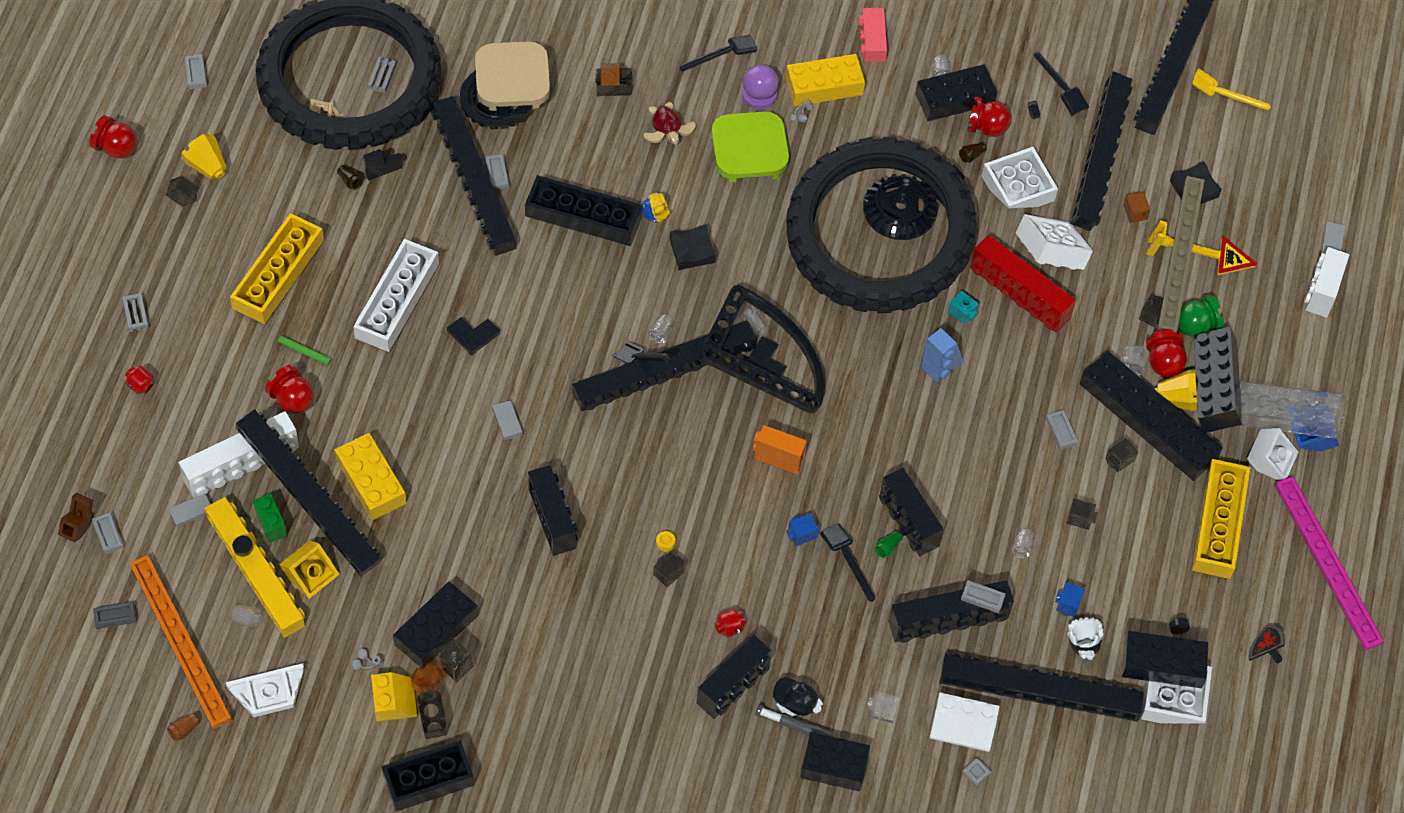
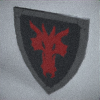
[1249,625,1285,663]

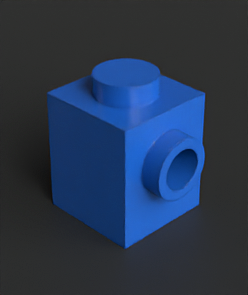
[787,513,819,546]
[1055,582,1085,617]

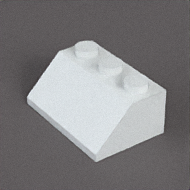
[929,693,999,752]

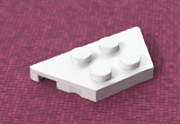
[226,663,304,717]

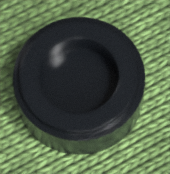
[1028,101,1040,120]
[232,536,253,557]
[1169,618,1190,634]

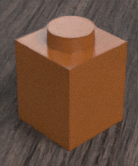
[601,63,620,86]
[1123,192,1150,223]

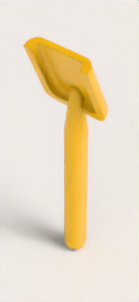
[1191,68,1271,110]

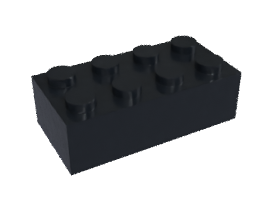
[915,64,997,121]
[528,465,578,556]
[879,468,944,557]
[393,581,479,669]
[1121,631,1209,689]
[696,634,771,719]
[381,740,474,812]

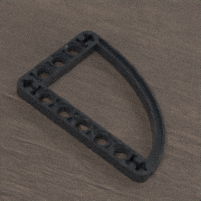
[699,285,825,413]

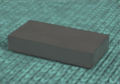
[93,602,137,629]

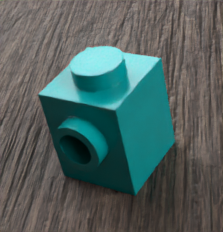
[948,291,979,325]

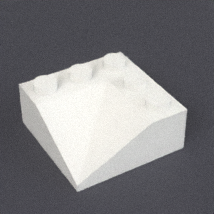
[982,147,1058,208]
[1016,214,1093,270]
[1141,666,1212,723]

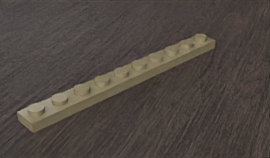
[1157,176,1205,333]

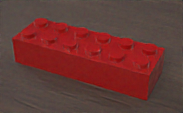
[970,235,1076,333]

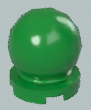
[1178,295,1224,337]

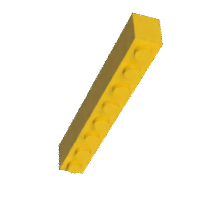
[204,497,306,638]

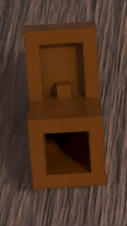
[58,492,94,542]

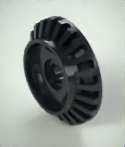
[460,70,533,129]
[863,174,938,240]

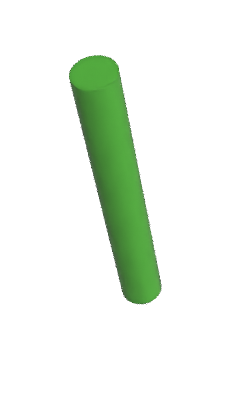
[278,336,331,365]

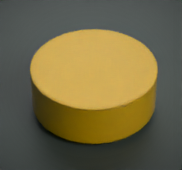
[656,531,676,552]

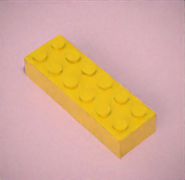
[230,213,324,324]
[1192,459,1250,579]

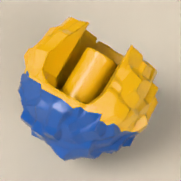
[642,193,670,222]

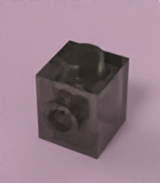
[165,175,199,207]
[1139,294,1163,327]
[1105,438,1138,472]
[1066,498,1098,530]
[653,551,685,588]

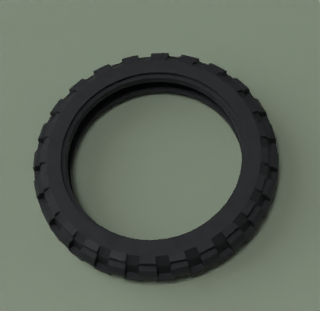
[255,0,441,150]
[786,137,976,314]

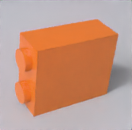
[753,425,807,475]

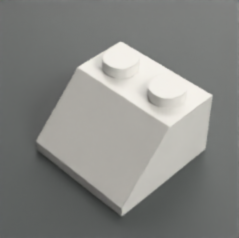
[1247,428,1298,481]

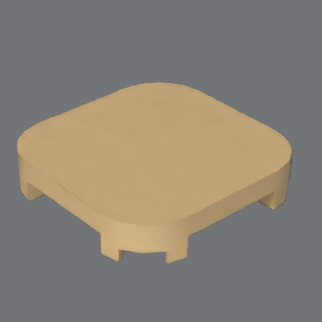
[475,42,550,111]

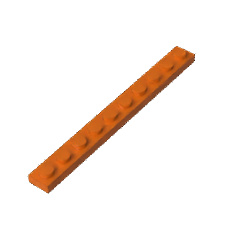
[129,555,232,729]

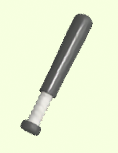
[755,704,834,737]

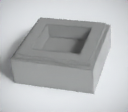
[962,758,991,787]

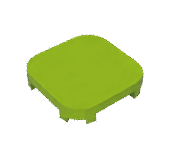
[711,111,789,182]

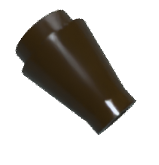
[959,142,987,163]
[337,165,363,190]

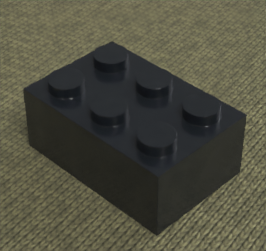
[800,732,870,792]

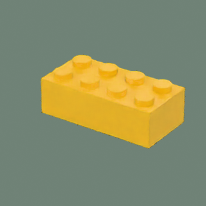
[785,54,865,106]
[334,433,407,521]

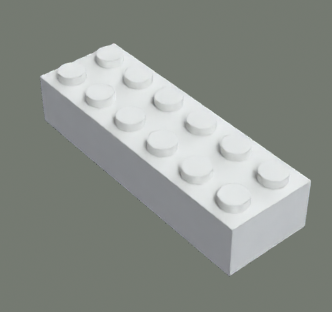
[353,239,439,352]
[179,411,299,498]

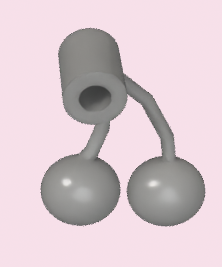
[790,99,813,123]
[351,649,383,670]

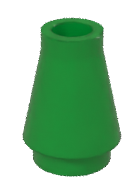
[875,531,902,558]

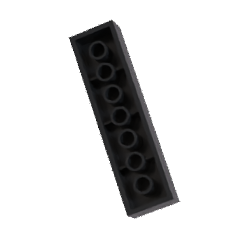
[1079,351,1223,481]

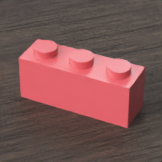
[858,8,887,62]

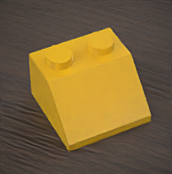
[279,540,340,599]
[371,672,417,722]

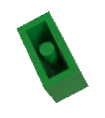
[252,493,287,543]

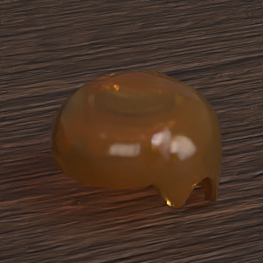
[411,663,442,694]

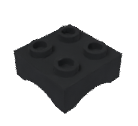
[1170,162,1222,204]
[670,224,715,270]

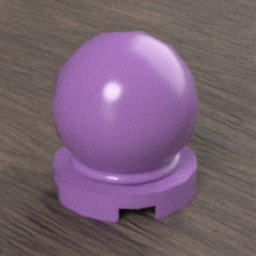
[742,64,778,110]

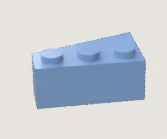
[921,328,964,382]

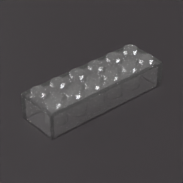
[1239,381,1345,439]

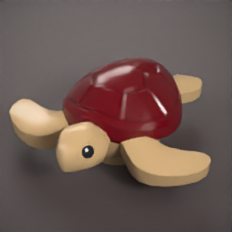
[644,102,695,145]

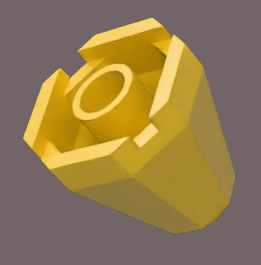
[181,133,226,180]
[1154,369,1197,411]

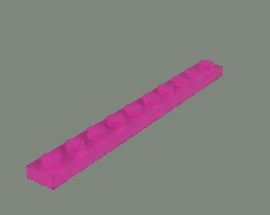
[1274,477,1384,651]

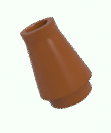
[167,714,199,741]

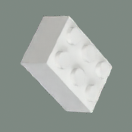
[1305,247,1349,318]

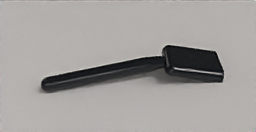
[679,35,757,71]
[1034,52,1089,116]
[612,341,670,364]
[820,524,875,602]

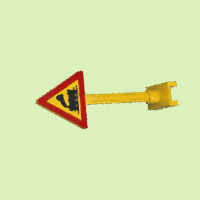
[1146,221,1257,275]

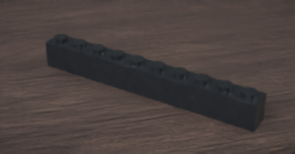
[1134,0,1214,136]
[1070,71,1133,231]
[430,96,516,256]
[572,320,756,412]
[236,409,381,577]
[939,653,1144,722]

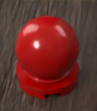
[967,97,1011,137]
[89,115,138,159]
[1146,330,1187,378]
[265,365,314,414]

